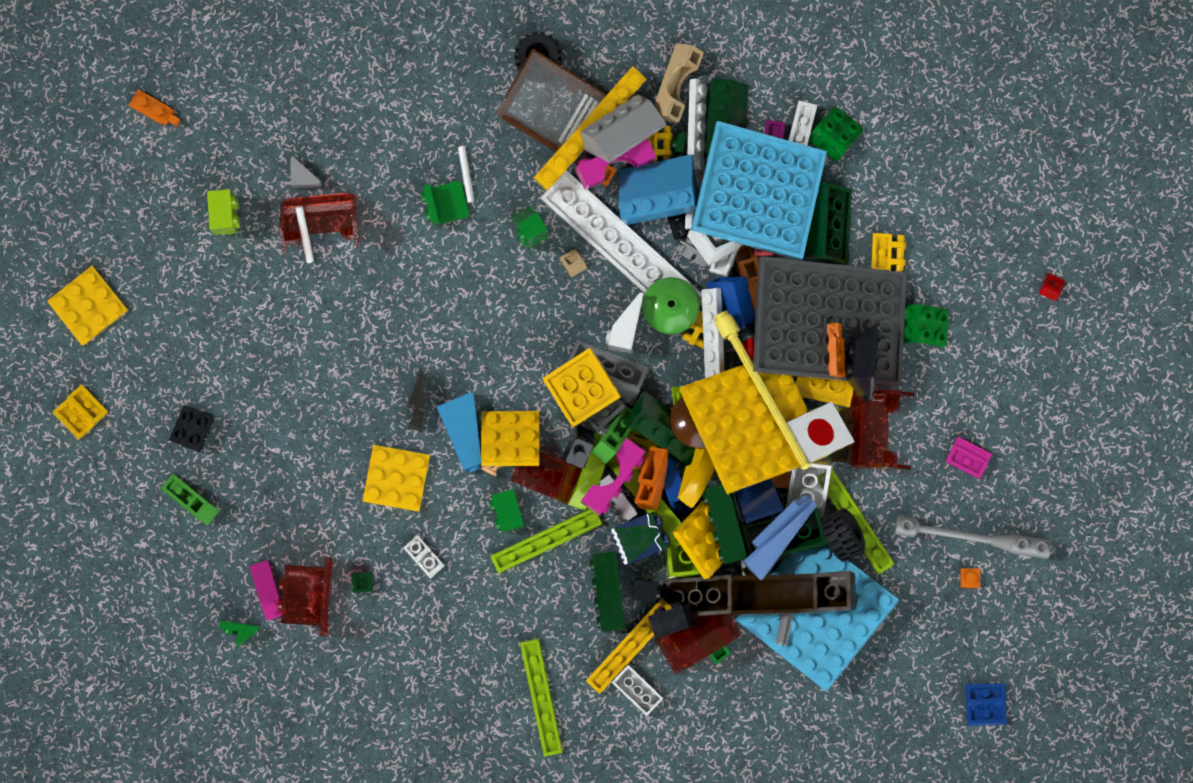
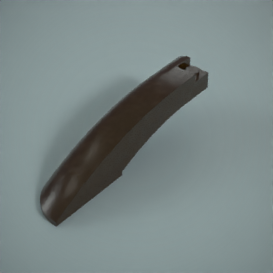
[659,571,858,616]

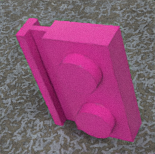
[945,437,992,479]

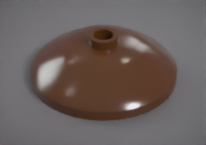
[670,397,706,449]

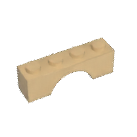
[654,43,704,123]

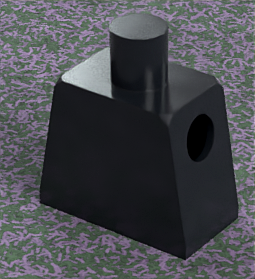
[562,425,594,468]

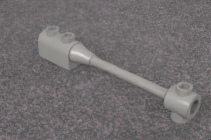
[895,515,1051,560]

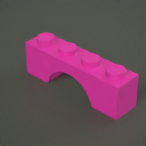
[575,138,656,190]
[580,438,646,516]

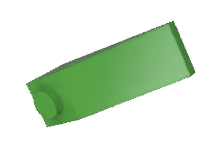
[591,406,632,464]
[161,474,220,526]

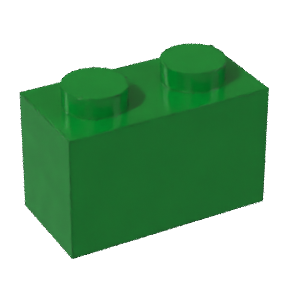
[489,489,524,533]

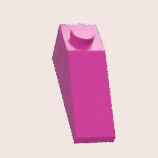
[250,560,287,621]

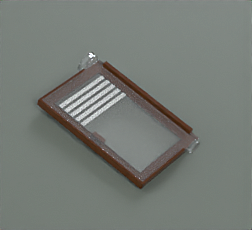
[493,49,607,165]

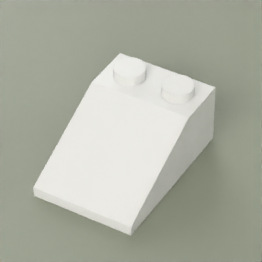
[687,229,743,265]
[606,293,644,354]
[786,456,832,518]

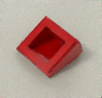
[1039,273,1065,301]

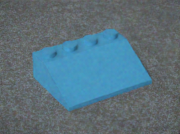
[619,154,699,225]

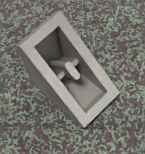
[290,156,323,189]

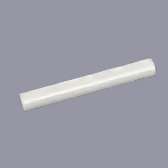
[458,146,475,203]
[295,206,314,263]

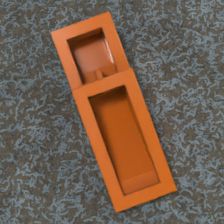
[634,447,668,511]

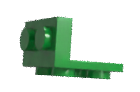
[809,107,863,162]
[420,181,469,226]
[903,304,949,347]

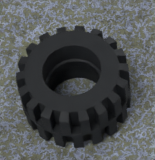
[514,31,562,83]
[822,508,865,562]

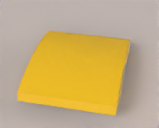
[53,384,108,440]

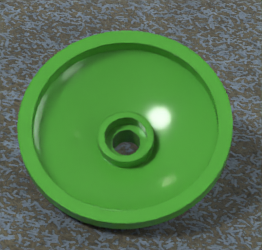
[642,277,700,335]

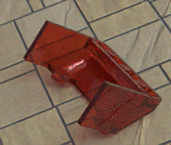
[279,193,360,254]
[849,389,914,470]

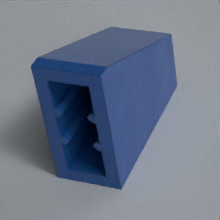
[706,276,756,329]
[663,458,692,518]

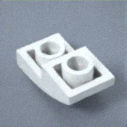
[403,535,445,579]

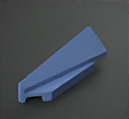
[744,494,816,580]

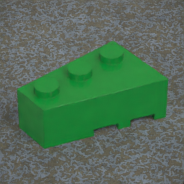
[510,206,548,249]

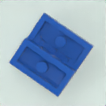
[965,683,1007,726]

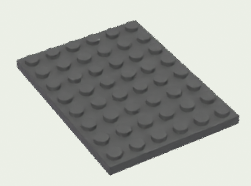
[753,256,907,387]

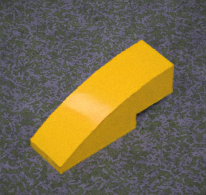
[678,448,715,508]

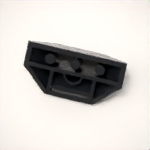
[845,323,880,402]

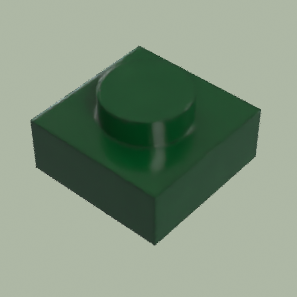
[672,133,686,156]
[352,572,373,593]

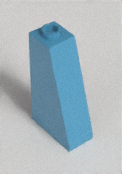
[437,392,481,473]

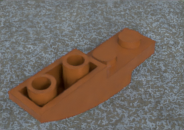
[735,245,759,316]

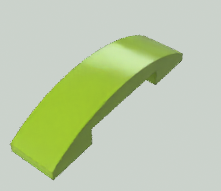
[567,432,606,510]

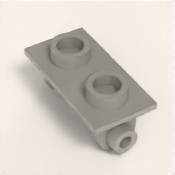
[676,237,711,268]

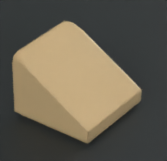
[560,248,587,278]

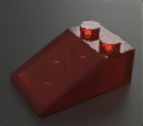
[510,451,582,505]

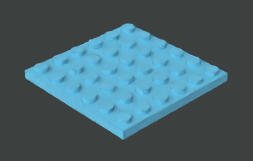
[691,121,827,260]
[735,545,899,692]

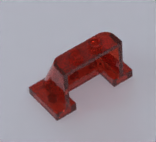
[278,558,333,636]
[656,616,742,674]

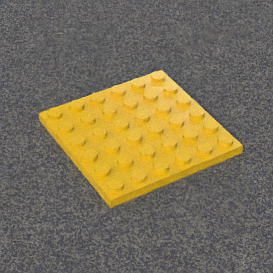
[679,365,828,494]

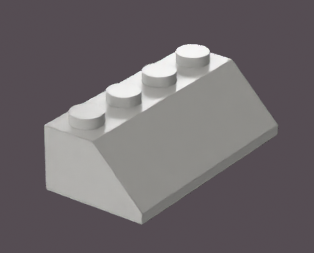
[581,95,667,163]
[568,340,649,406]

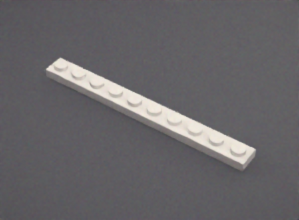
[702,288,724,481]

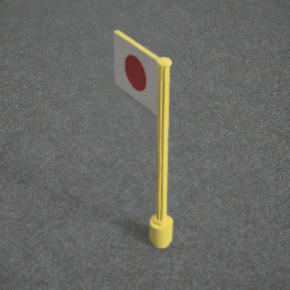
[714,311,855,470]

